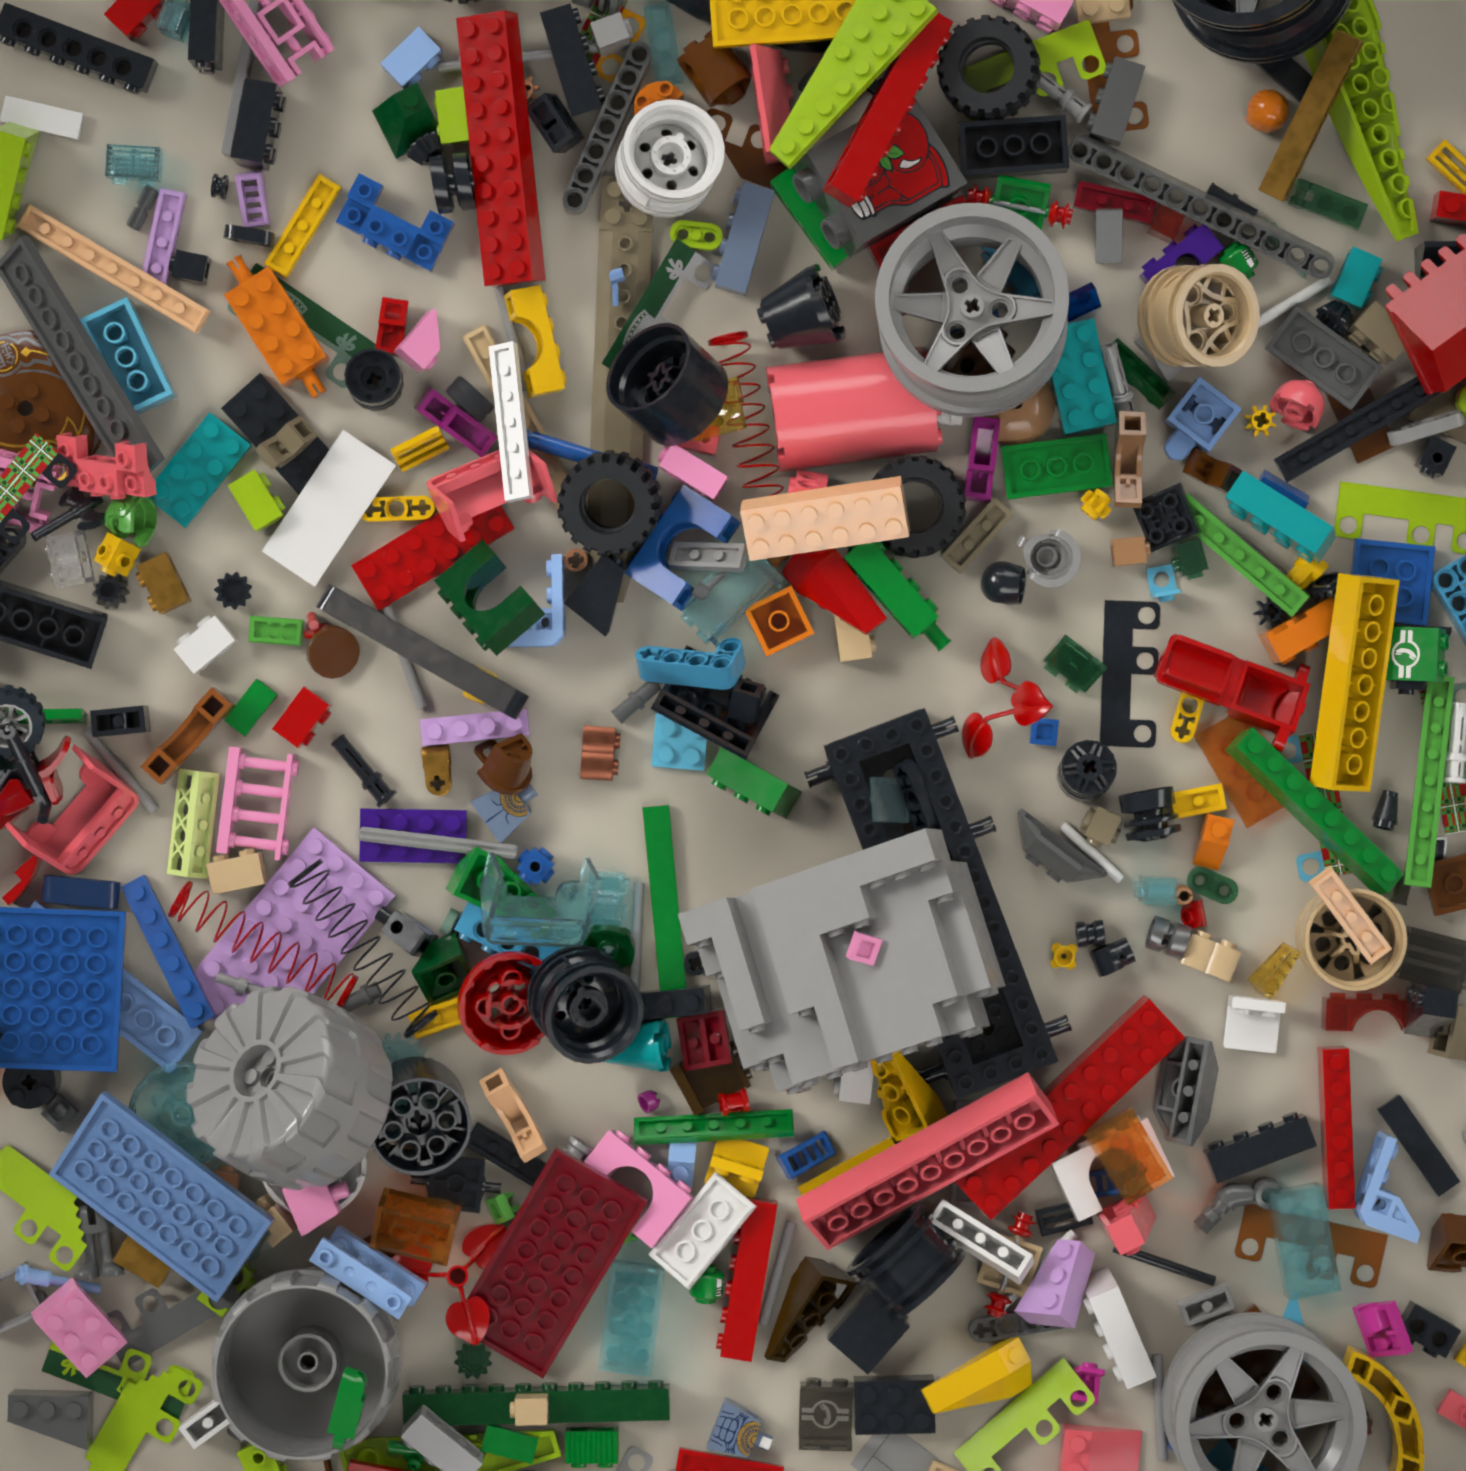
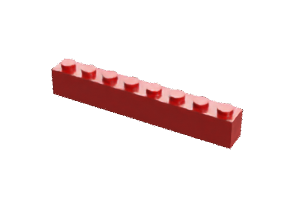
[822,12,953,207]

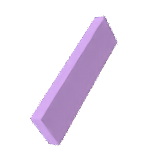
[142,188,187,286]

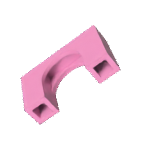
[584,1129,695,1248]

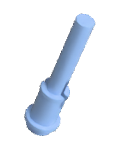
[15,1264,101,1294]

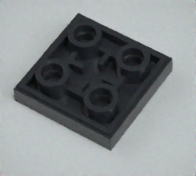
[1133,483,1201,552]

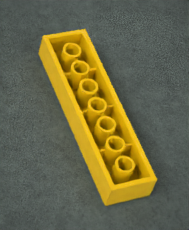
[1310,573,1400,792]

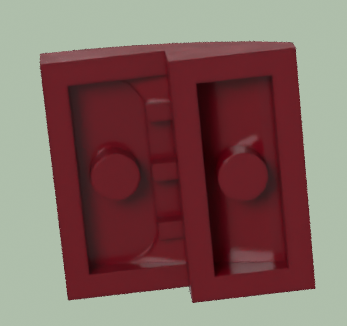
[676,1010,733,1071]

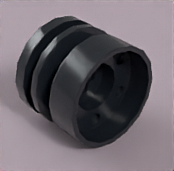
[344,348,404,411]
[1057,740,1117,802]
[1118,786,1181,842]

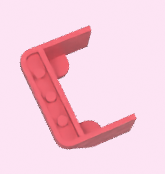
[426,450,557,542]
[5,744,139,875]

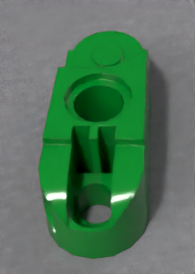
[327,1366,367,1451]

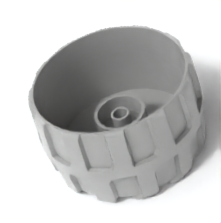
[186,986,393,1190]
[210,1265,403,1463]

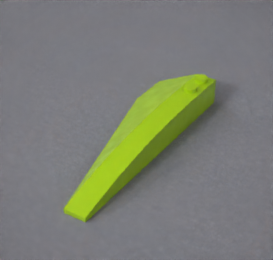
[1304,0,1419,242]

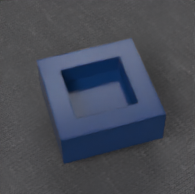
[1029,718,1059,746]

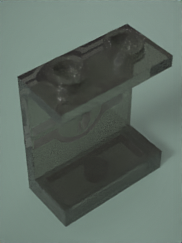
[798,1377,854,1451]

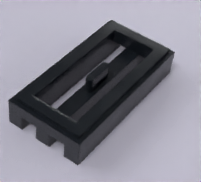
[1035,1202,1093,1237]

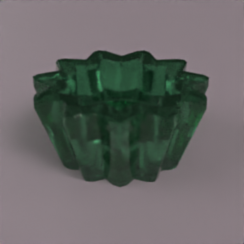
[454,1343,492,1379]

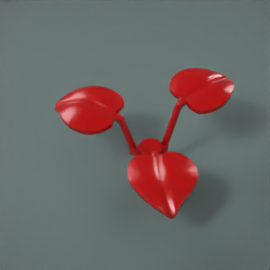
[962,637,1053,759]
[391,1224,506,1345]

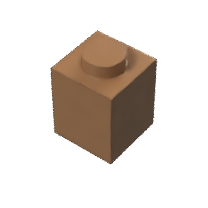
[1110,536,1151,567]

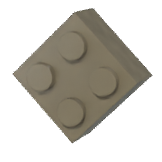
[1347,301,1404,366]

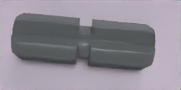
[126,186,158,231]

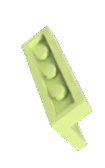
[167,769,220,879]

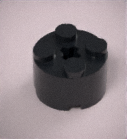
[2,1069,62,1109]

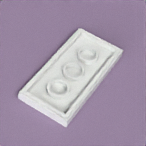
[648,1172,757,1289]

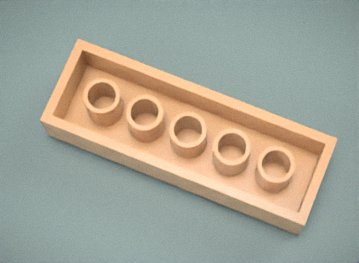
[740,476,910,561]

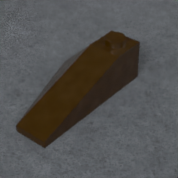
[764,1256,857,1363]

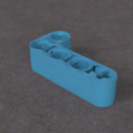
[1431,555,1466,646]
[635,638,746,690]

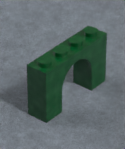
[434,539,545,656]

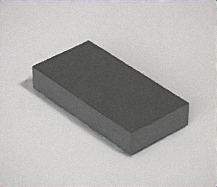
[1096,208,1123,263]

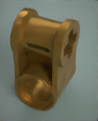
[421,744,452,796]

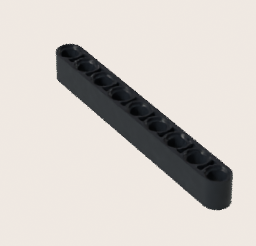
[316,584,529,720]

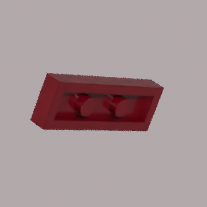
[1072,180,1156,225]

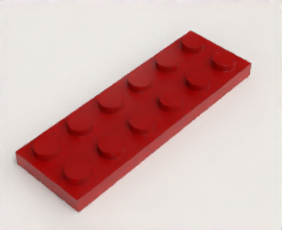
[351,505,515,611]

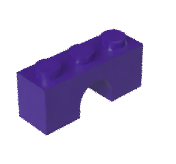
[1139,224,1224,284]

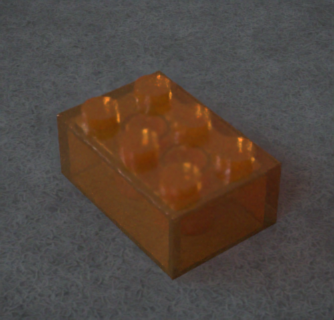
[1083,1107,1173,1205]
[369,1187,462,1267]

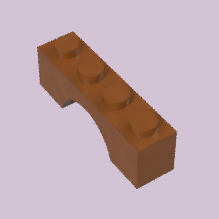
[140,687,235,785]

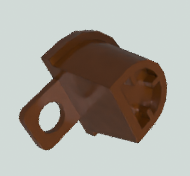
[474,733,533,795]

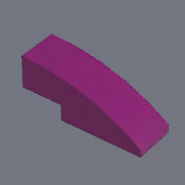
[414,387,498,457]
[963,417,1001,503]

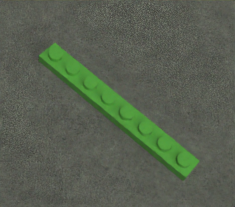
[1403,676,1455,889]

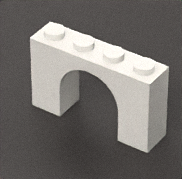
[1050,1115,1175,1222]

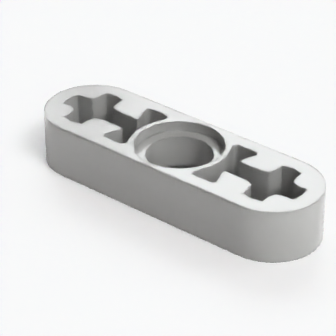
[1387,410,1466,446]

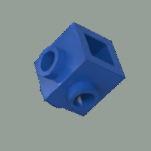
[517,847,556,885]

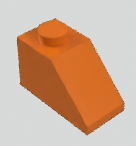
[1192,813,1235,871]

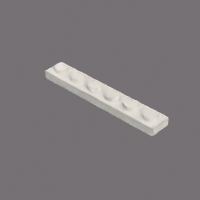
[489,341,534,503]

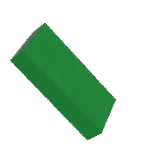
[224,679,278,737]
[481,1425,539,1464]

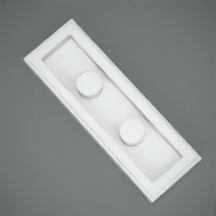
[0,96,85,141]

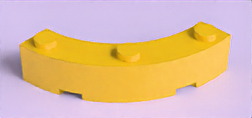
[1342,1345,1425,1471]

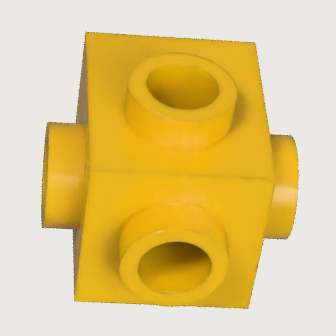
[93,532,141,577]

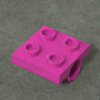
[1352,1300,1414,1357]

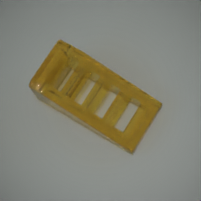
[1247,942,1300,1000]

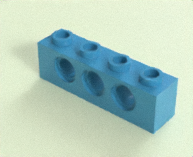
[454,902,563,975]

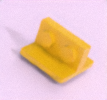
[704,1139,769,1198]

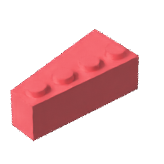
[1096,1188,1157,1256]

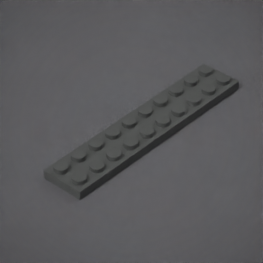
[0,235,165,473]

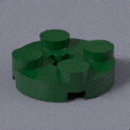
[582,924,635,970]

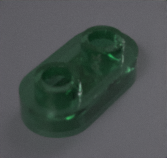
[1186,867,1238,904]

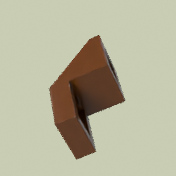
[1182,448,1243,493]

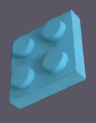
[651,713,707,771]

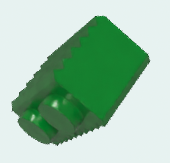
[565,1427,619,1468]

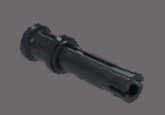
[331,734,397,808]

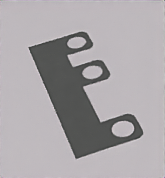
[107,1282,241,1366]

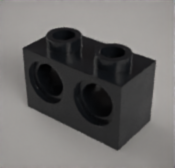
[527,93,585,154]
[1401,1300,1461,1358]

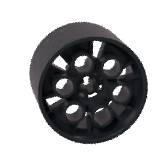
[606,323,728,446]
[372,1057,471,1175]

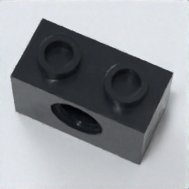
[90,705,151,737]

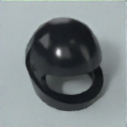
[980,561,1026,606]

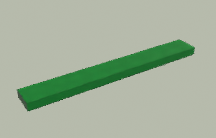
[642,805,688,1019]

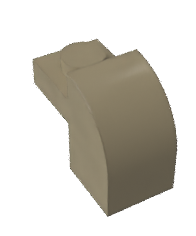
[255,415,318,470]

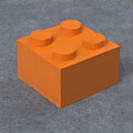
[743,586,815,657]

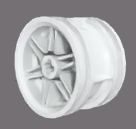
[615,99,725,218]

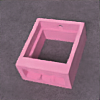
[658,445,728,502]

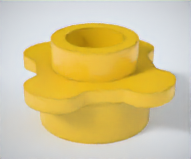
[1050,942,1078,970]

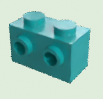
[1328,246,1383,311]

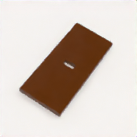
[1325,387,1397,464]

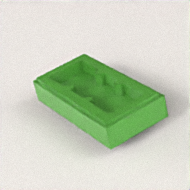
[248,616,304,646]

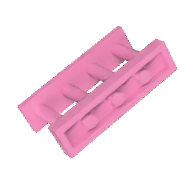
[216,746,299,860]

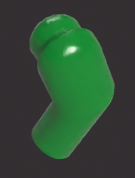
[388,1440,423,1470]

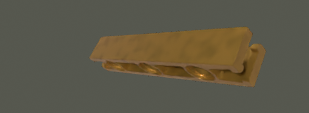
[1258,30,1364,201]

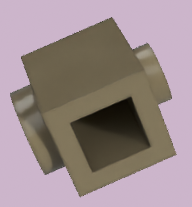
[1079,806,1122,848]

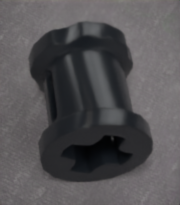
[684,950,704,975]

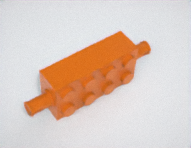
[224,255,330,399]

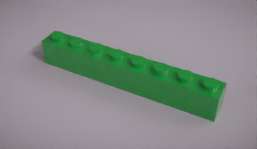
[1225,727,1405,895]

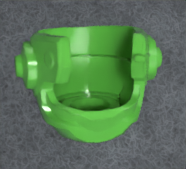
[104,495,157,548]

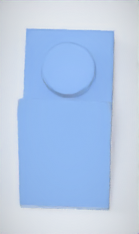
[667,1142,697,1187]

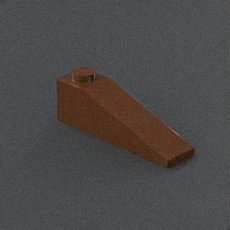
[1427,1213,1466,1273]

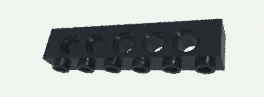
[0,2,158,95]

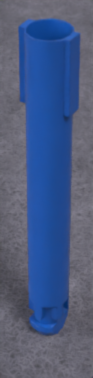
[526,430,659,480]

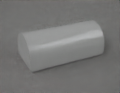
[1176,1282,1236,1327]

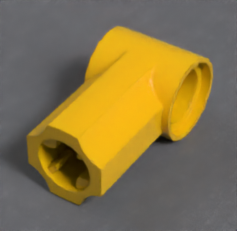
[1286,557,1329,590]

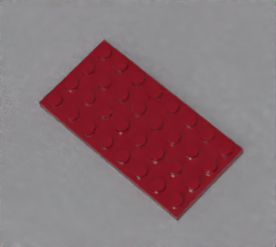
[466,1146,649,1378]

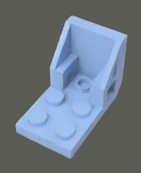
[508,554,565,647]
[1353,1130,1420,1243]

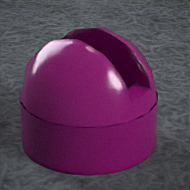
[638,1090,661,1113]

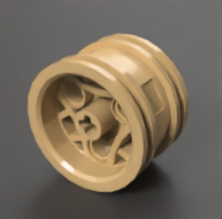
[1137,264,1260,367]

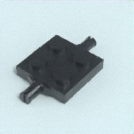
[411,1156,502,1213]

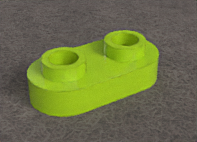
[670,220,723,251]

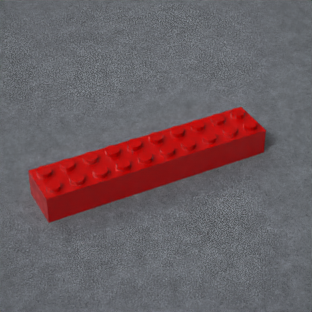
[456,10,546,287]
[955,995,1185,1220]

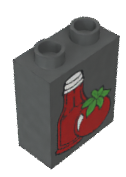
[792,97,967,258]

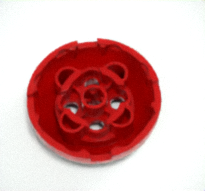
[457,951,559,1055]

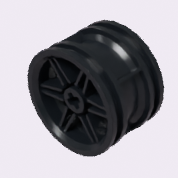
[527,945,644,1064]

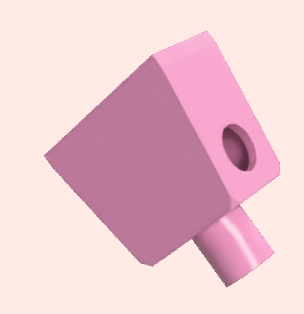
[282,1181,351,1236]

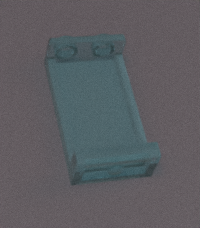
[680,540,787,647]

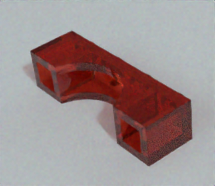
[1321,992,1408,1031]

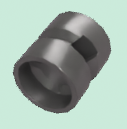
[1145,915,1191,959]

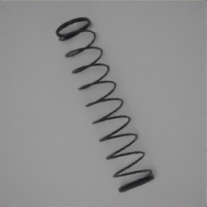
[287,859,439,1038]

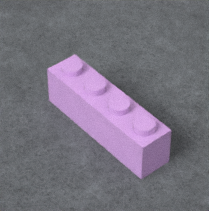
[420,709,531,746]

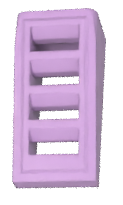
[235,170,270,228]

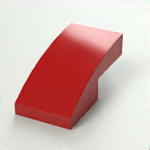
[375,297,409,357]
[2,854,42,906]

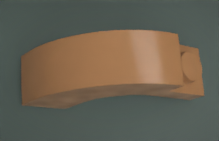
[1113,411,1146,508]

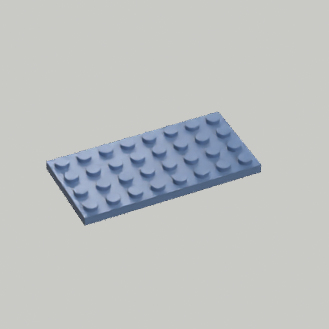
[49,1090,275,1303]

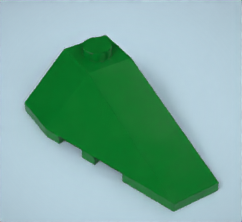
[445,846,557,937]

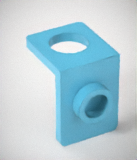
[1146,564,1181,602]

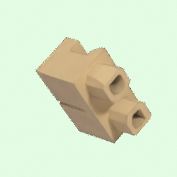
[254,1192,298,1248]

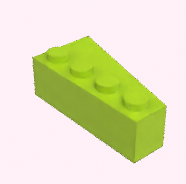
[0,122,40,241]

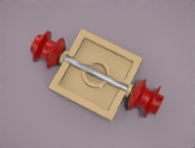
[977,1211,1044,1319]

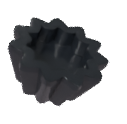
[406,131,443,166]
[1316,300,1353,335]
[214,572,252,610]
[92,574,130,609]

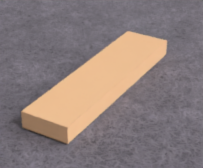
[1308,866,1392,965]

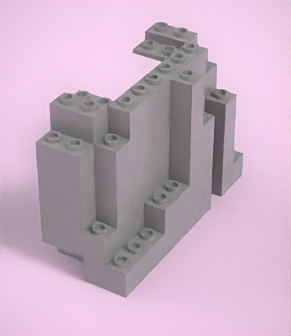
[678,828,1005,1095]

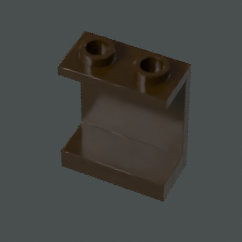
[670,1040,753,1116]

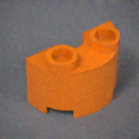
[634,81,684,115]

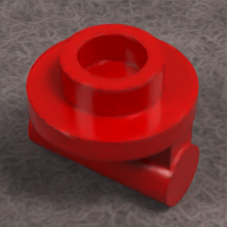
[303,612,329,640]
[1180,899,1207,929]

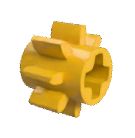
[1243,405,1277,438]
[1080,488,1112,521]

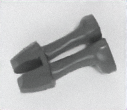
[74,1205,125,1281]

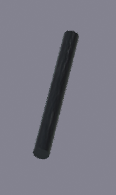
[1112,1246,1216,1286]

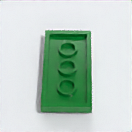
[1000,433,1113,500]

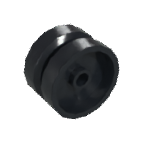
[429,150,476,215]

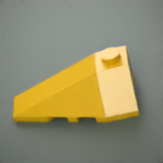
[921,1337,1032,1414]

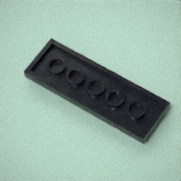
[221,373,330,495]

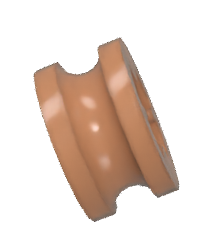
[564,548,588,573]

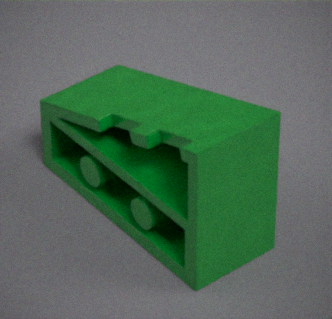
[706,747,802,819]

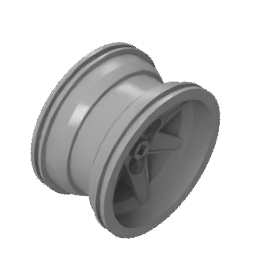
[875,203,1069,417]
[1161,1312,1367,1471]

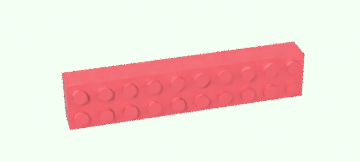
[796,1072,1060,1250]

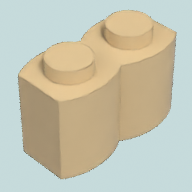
[1178,929,1241,982]

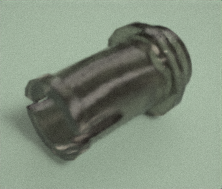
[1390,871,1411,906]

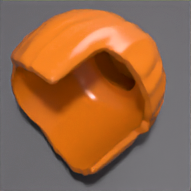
[1245,89,1290,133]

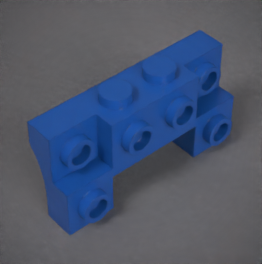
[336,173,455,272]

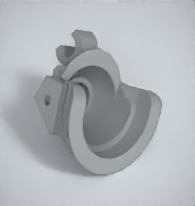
[1016,529,1081,588]

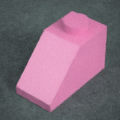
[394,309,441,373]

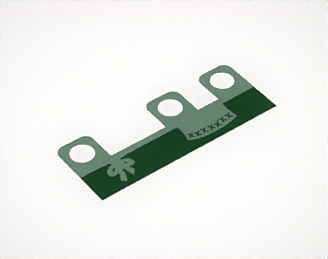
[228,263,376,388]

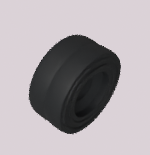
[445,376,494,423]

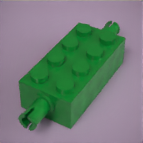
[843,542,951,652]

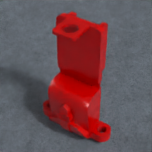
[1153,634,1311,752]

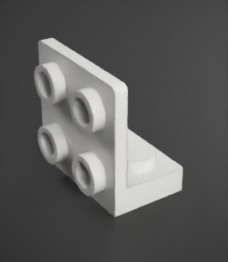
[1223,995,1286,1053]

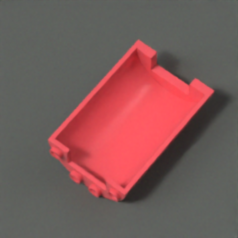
[765,346,943,472]

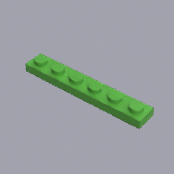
[1186,493,1311,617]

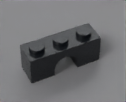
[640,985,713,1020]

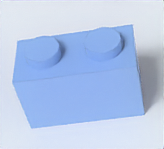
[380,26,443,89]

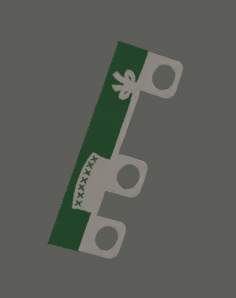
[601,238,715,369]

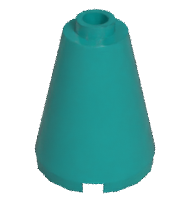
[603,1018,672,1072]

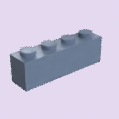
[711,182,775,296]

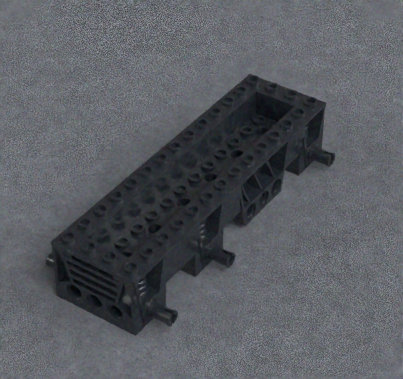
[804,708,1072,1100]

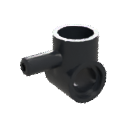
[1089,937,1136,977]

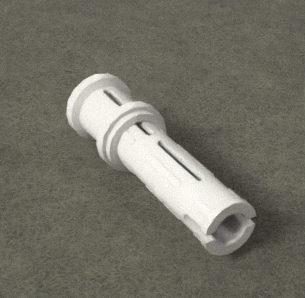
[1443,702,1466,784]

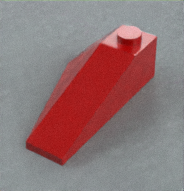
[781,548,887,635]

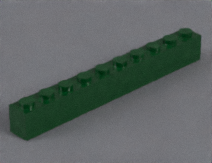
[402,1380,670,1426]

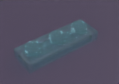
[643,2,683,85]

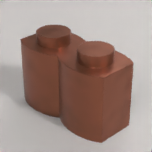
[580,725,621,781]

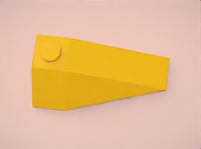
[871,1052,948,1142]

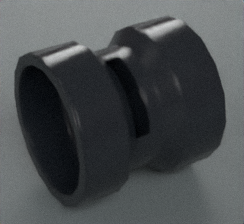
[1075,920,1105,948]

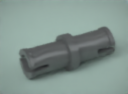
[611,682,661,724]

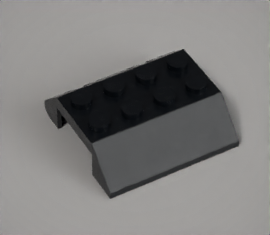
[651,645,780,760]

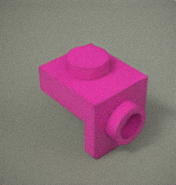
[1070,1362,1105,1405]

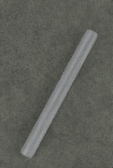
[359,827,518,859]

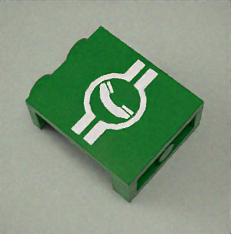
[1386,627,1449,683]

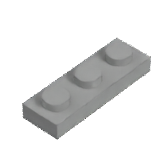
[668,541,748,572]

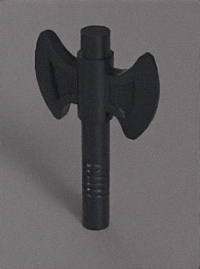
[30,486,105,542]

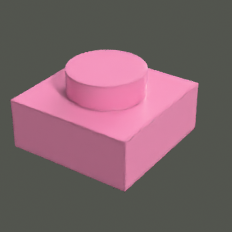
[846,931,883,966]

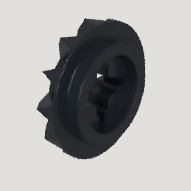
[1308,572,1346,600]

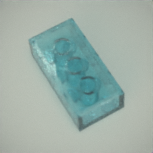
[1265,1182,1341,1300]
[598,1260,664,1377]

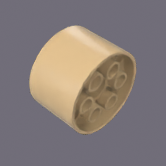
[1294,886,1407,991]

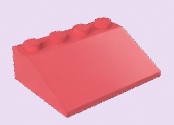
[749,44,793,165]
[1058,1423,1142,1471]

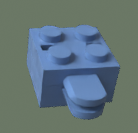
[1163,376,1242,461]

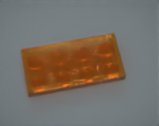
[1193,716,1283,828]

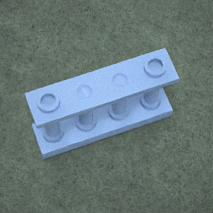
[309,1225,428,1320]

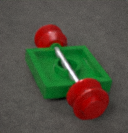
[966,174,1073,230]

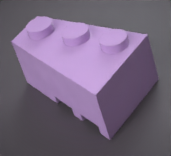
[1014,1239,1095,1328]

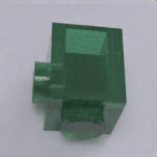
[1171,538,1209,580]

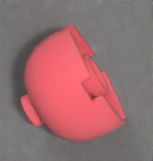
[1269,380,1325,431]

